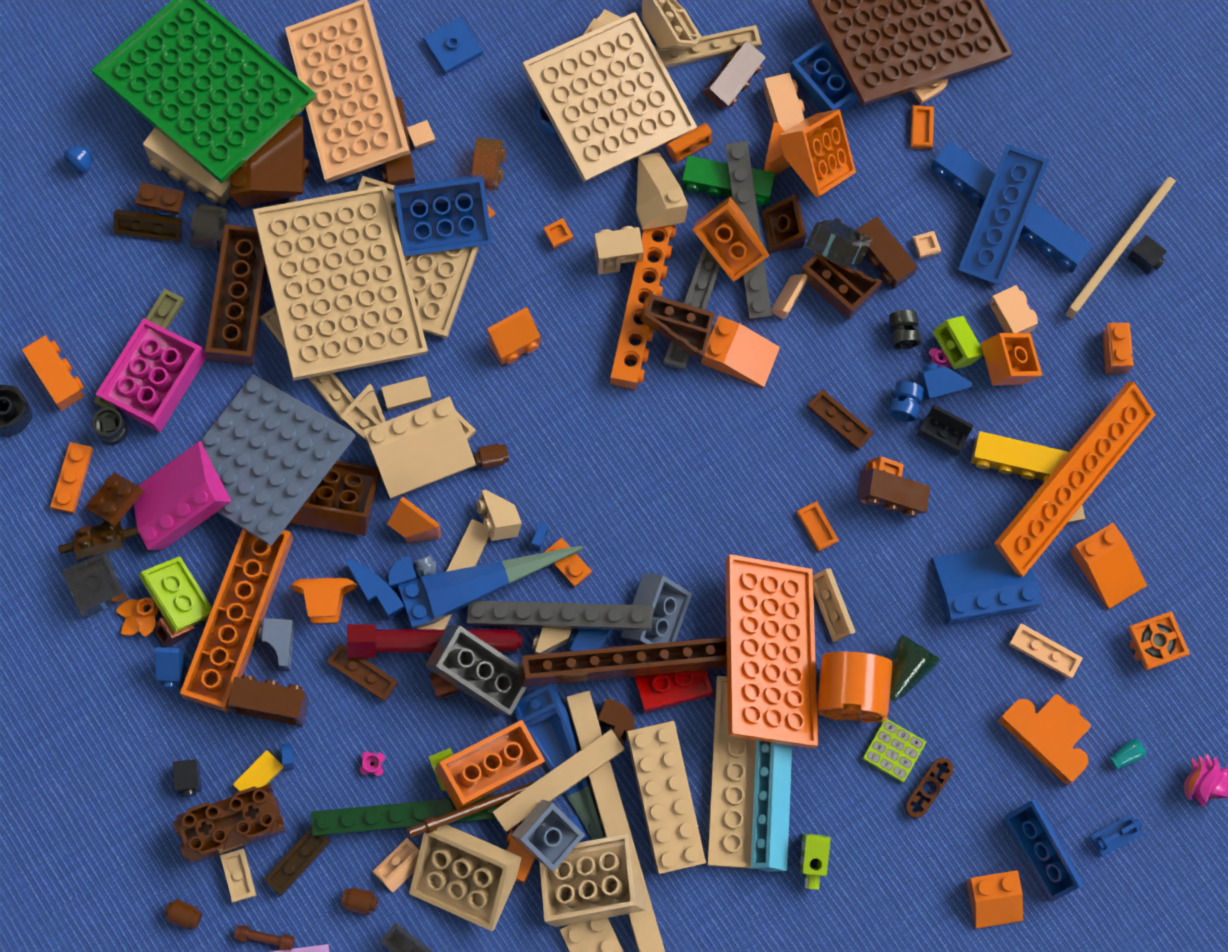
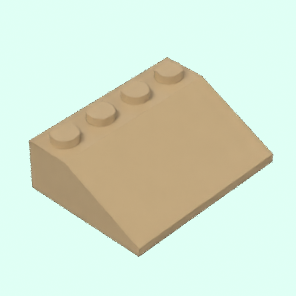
[363,396,476,499]
[409,824,522,931]
[539,833,646,927]

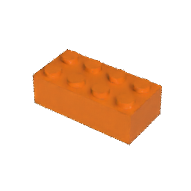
[435,720,545,810]

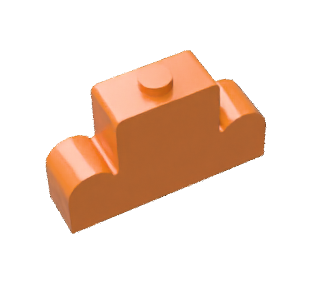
[997,694,1090,786]

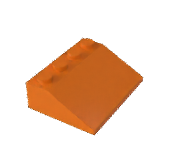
[779,109,856,197]

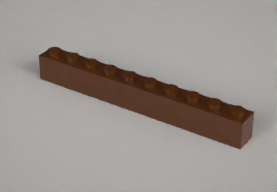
[519,637,727,687]

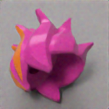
[1184,755,1228,807]

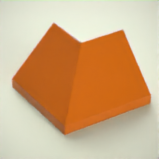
[387,497,442,543]

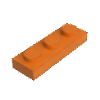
[50,442,94,514]

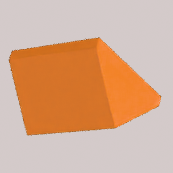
[764,122,791,176]

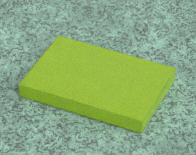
[139,556,212,633]

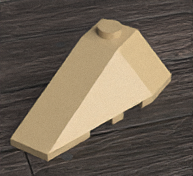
[636,153,688,230]

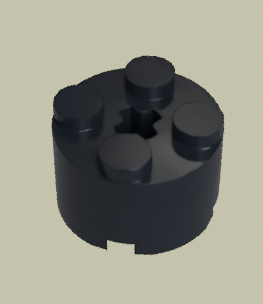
[0,384,32,437]

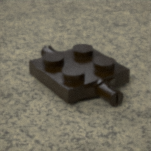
[58,520,139,559]

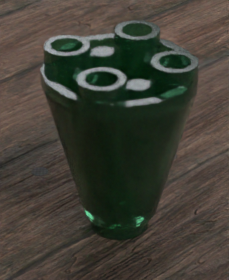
[890,634,941,702]

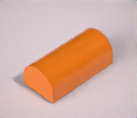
[666,123,712,163]

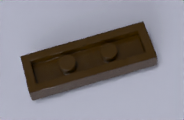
[114,209,183,242]
[263,827,331,896]

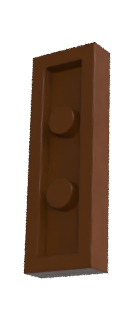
[807,389,874,451]
[327,643,399,702]

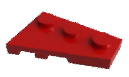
[634,670,713,713]

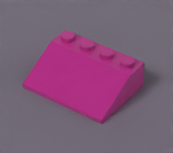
[96,318,207,433]
[134,442,231,550]

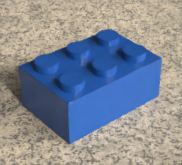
[789,39,859,113]

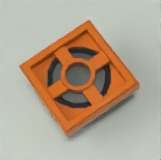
[1127,611,1190,671]

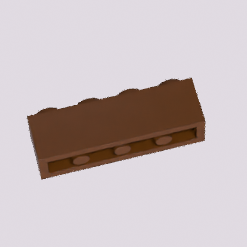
[382,97,415,186]

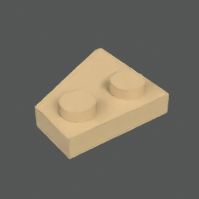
[340,384,385,441]

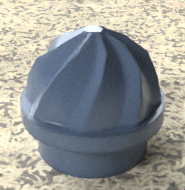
[413,555,436,577]

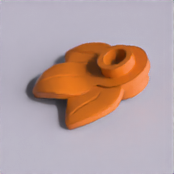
[116,597,159,637]

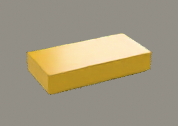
[233,750,284,791]

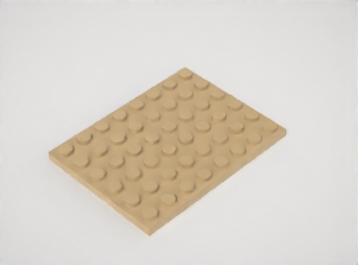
[253,185,428,381]

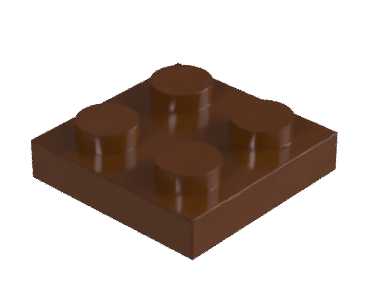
[85,472,144,527]

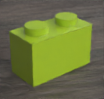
[932,316,983,370]

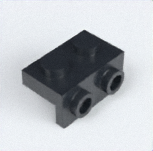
[917,405,973,456]

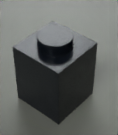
[1128,235,1167,274]
[173,759,202,797]

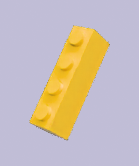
[971,431,1069,482]

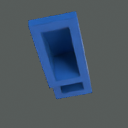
[345,559,406,620]

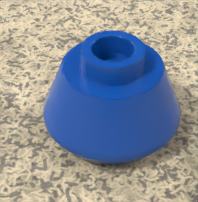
[64,145,93,174]

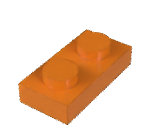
[544,537,592,588]

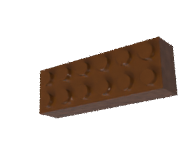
[205,224,267,365]

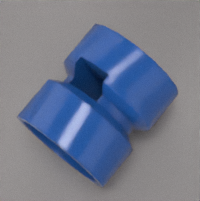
[888,381,925,422]

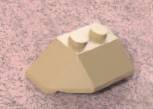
[642,0,702,49]

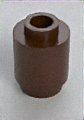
[474,443,509,470]
[341,887,378,916]
[164,899,203,930]

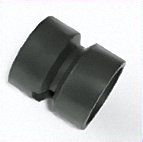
[888,310,921,349]
[92,408,128,445]

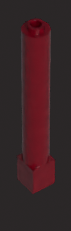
[347,624,522,658]

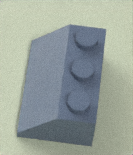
[620,573,692,645]

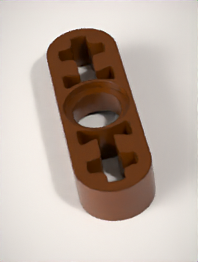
[905,758,954,819]

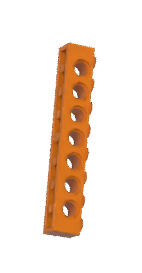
[610,225,677,390]

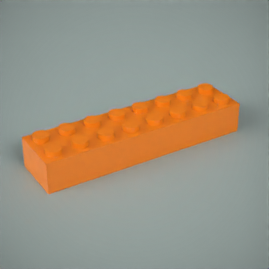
[180,529,293,713]

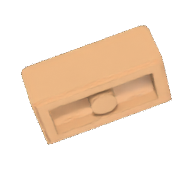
[771,274,808,319]
[372,838,420,892]

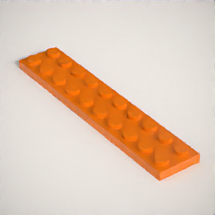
[994,382,1156,577]

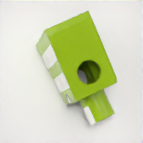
[800,833,831,890]

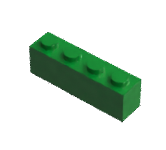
[682,156,775,206]

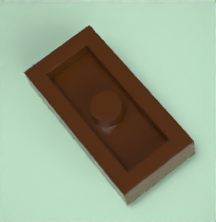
[135,182,186,215]

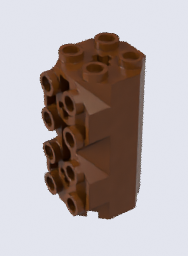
[173,784,286,864]

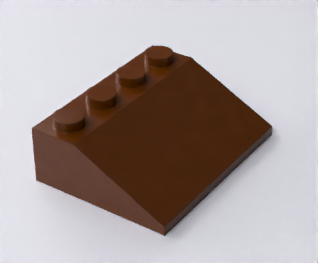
[230,116,304,208]
[289,460,380,536]

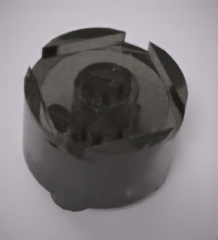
[190,204,228,252]

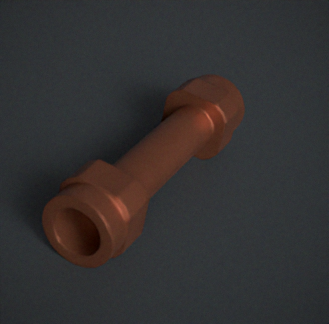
[234,925,295,951]

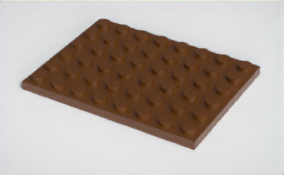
[807,0,1013,106]

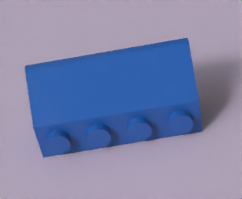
[1004,799,1085,902]

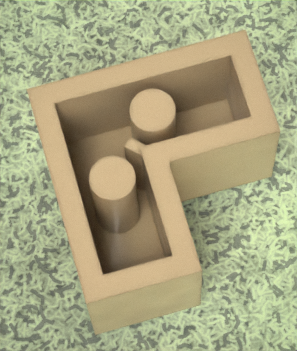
[594,226,644,275]

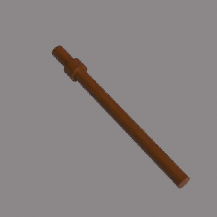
[406,782,535,838]

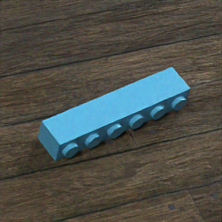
[750,740,792,872]

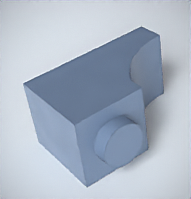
[258,618,295,671]

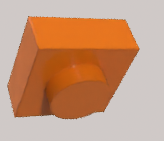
[543,218,574,249]

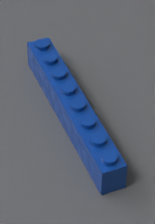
[931,141,1093,272]

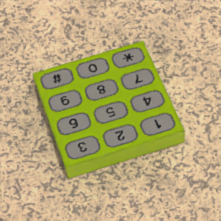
[862,719,926,783]

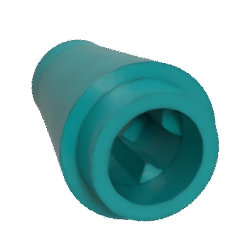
[1110,738,1147,770]

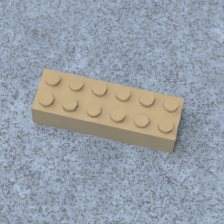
[625,721,706,874]

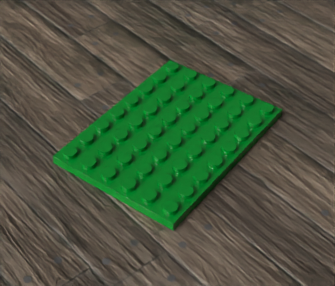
[91,0,316,184]

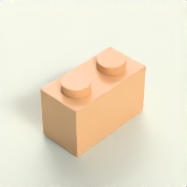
[989,285,1038,333]

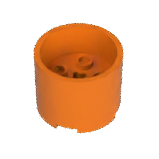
[817,652,893,723]

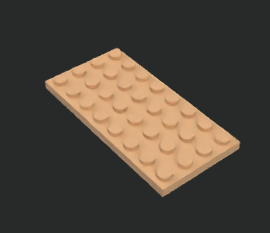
[285,0,410,183]

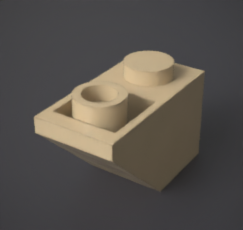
[476,490,522,541]
[532,628,573,655]

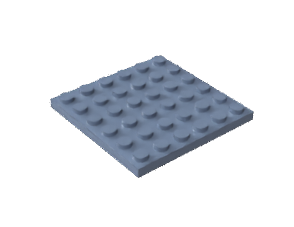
[200,374,356,546]

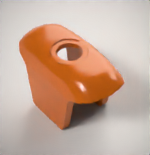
[290,578,358,624]

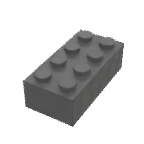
[425,625,526,716]

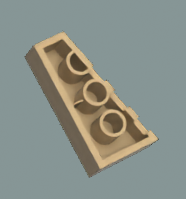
[143,128,231,205]

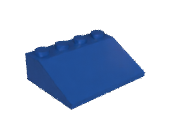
[394,174,493,256]
[932,547,1042,625]

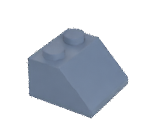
[511,799,585,872]

